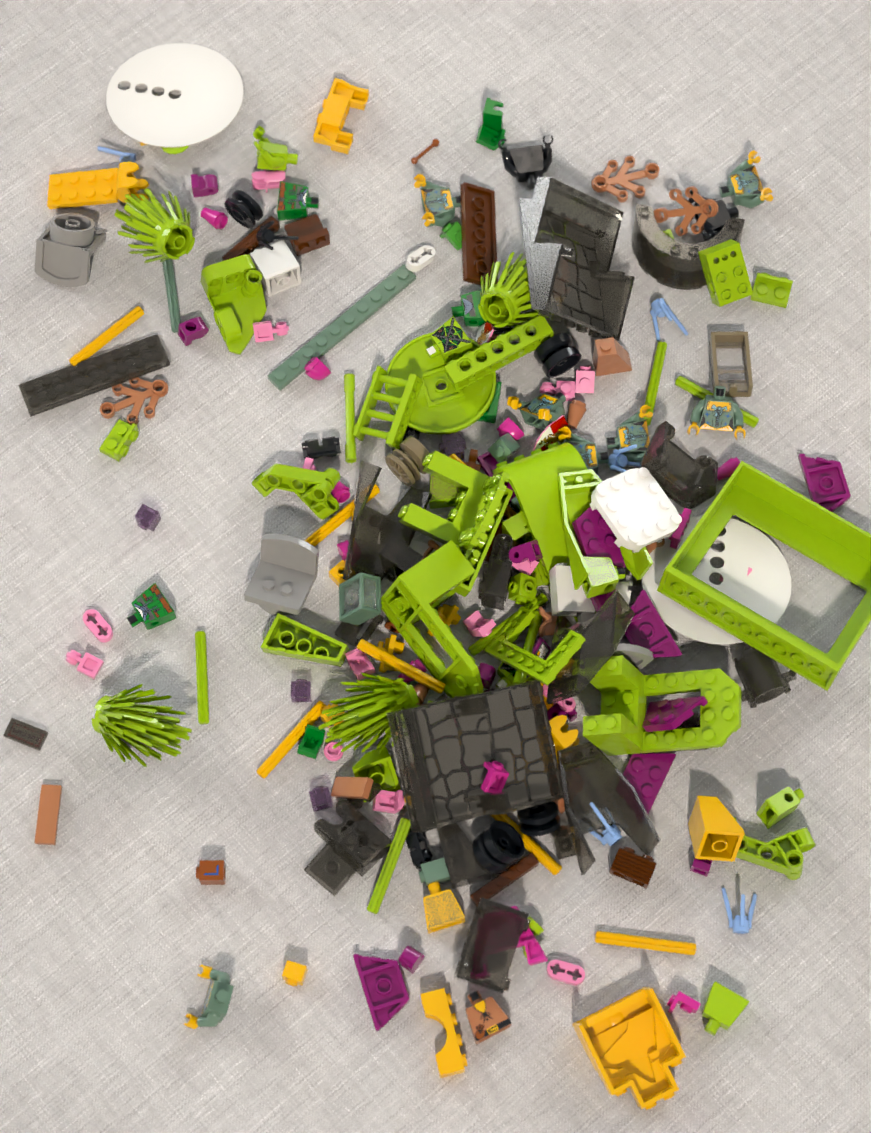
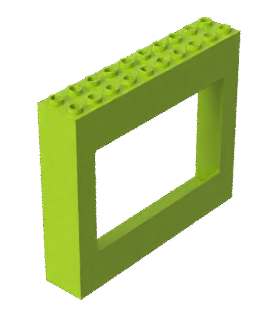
[657,461,871,691]

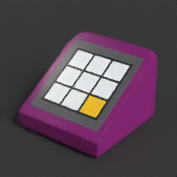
[532,637,551,660]

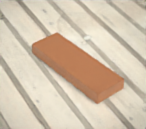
[330,777,373,799]
[34,784,62,845]

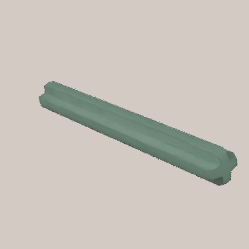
[162,259,181,333]

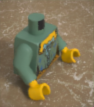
[719,150,773,209]
[414,174,461,227]
[687,386,746,440]
[507,392,566,431]
[606,405,658,463]
[558,427,609,474]
[184,965,234,1029]

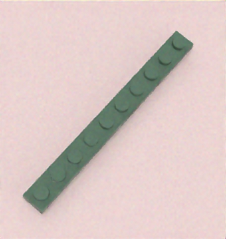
[267,264,416,391]

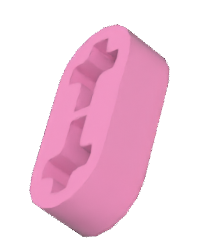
[83,609,113,642]
[547,960,585,986]

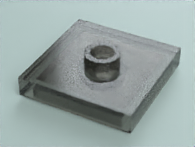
[304,840,361,897]

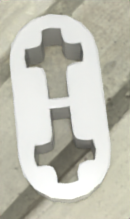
[406,245,436,272]

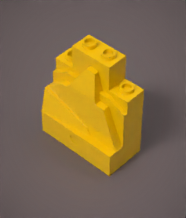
[572,987,686,1110]

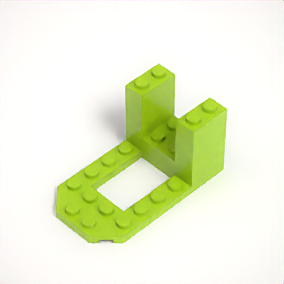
[397,450,510,551]
[381,540,484,698]
[583,655,741,756]

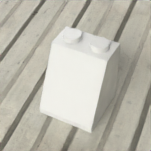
[250,240,302,297]

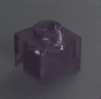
[135,504,161,531]
[291,679,312,702]
[309,786,333,812]

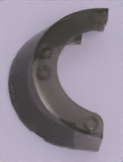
[631,204,745,290]

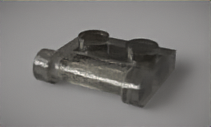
[335,614,385,647]

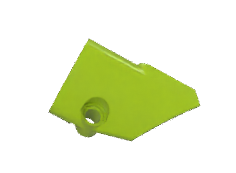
[200,254,267,355]

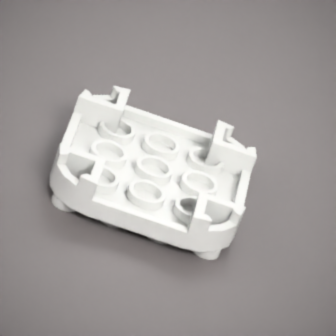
[590,467,682,553]

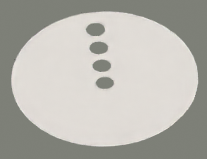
[106,43,244,147]
[641,516,791,645]

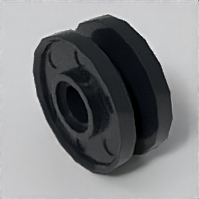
[224,190,264,229]
[517,800,561,836]

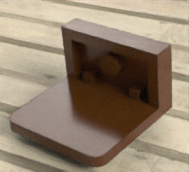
[285,214,330,256]

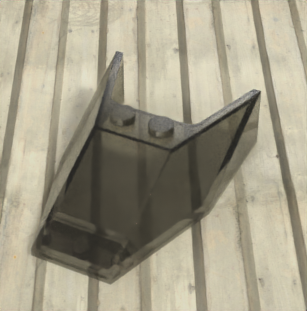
[343,461,432,582]
[547,590,635,704]
[557,742,661,875]

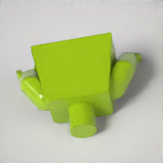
[253,126,298,171]

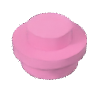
[324,742,344,761]

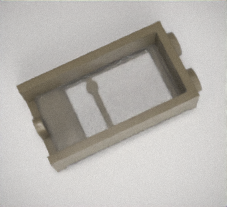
[709,331,753,397]

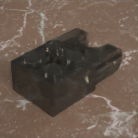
[478,534,513,611]
[314,799,392,876]

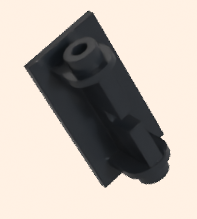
[302,436,341,460]
[406,825,433,869]

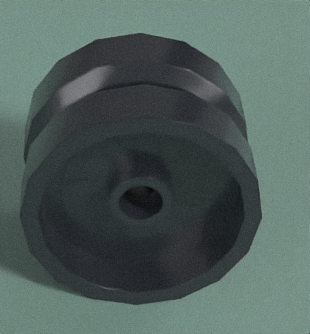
[534,333,582,378]
[472,821,525,874]

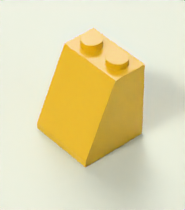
[688,795,745,862]

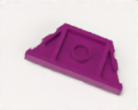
[798,454,851,512]
[572,507,626,568]
[620,590,683,658]
[643,696,708,732]
[616,753,676,823]
[353,954,410,1032]

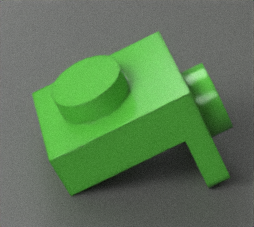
[439,222,462,250]

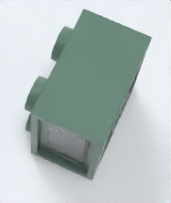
[339,572,382,625]

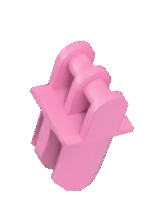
[252,169,286,193]

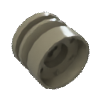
[385,436,430,487]

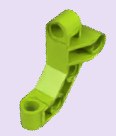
[251,464,340,520]
[734,817,816,880]

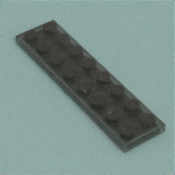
[18,334,170,417]

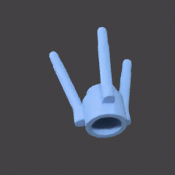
[98,146,136,168]
[650,298,688,341]
[608,444,648,473]
[578,802,622,847]
[722,887,757,934]

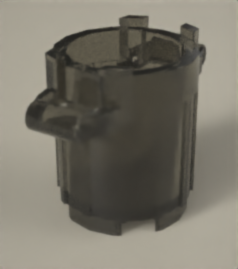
[734,648,797,708]

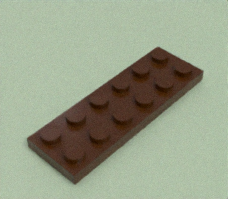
[460,182,498,287]

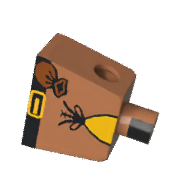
[466,990,512,1045]

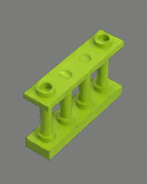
[353,366,423,450]

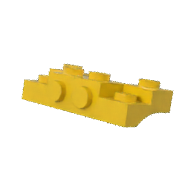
[313,78,369,154]

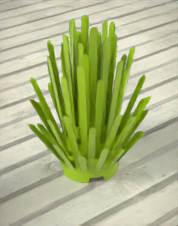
[114,188,195,263]
[478,252,554,328]
[318,673,419,753]
[91,684,192,767]

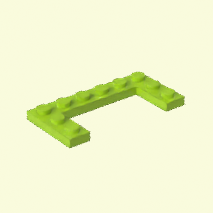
[485,606,586,686]

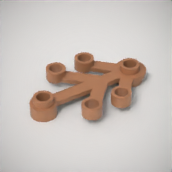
[591,156,660,202]
[653,186,718,236]
[100,376,168,425]

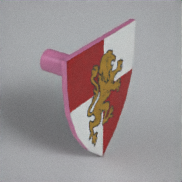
[476,323,499,351]
[533,415,572,451]

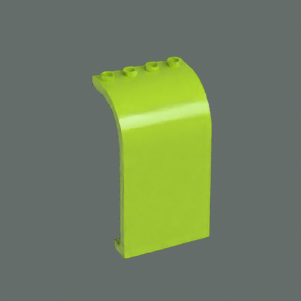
[492,442,617,594]

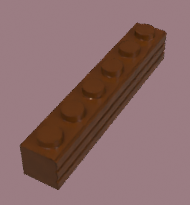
[222,215,280,261]
[470,852,539,908]

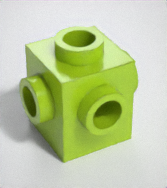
[508,573,537,605]

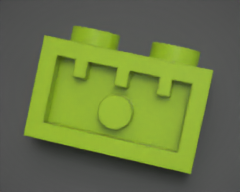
[750,273,793,308]
[99,419,139,461]

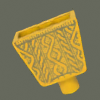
[423,882,465,934]

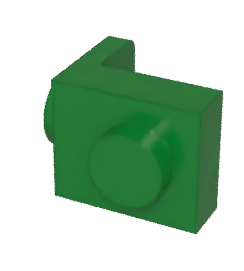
[476,125,506,151]
[297,724,325,759]

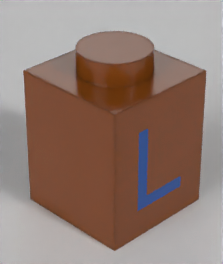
[196,860,226,885]

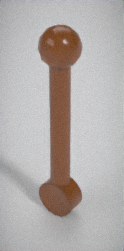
[411,139,439,164]

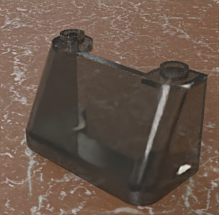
[639,421,718,509]
[453,898,530,994]

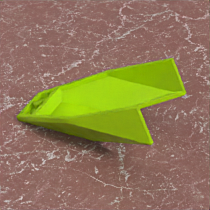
[558,469,653,590]

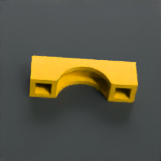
[420,988,468,1078]

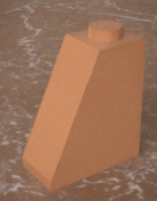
[592,337,632,376]

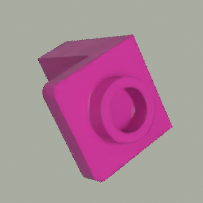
[481,761,510,794]
[667,991,701,1014]

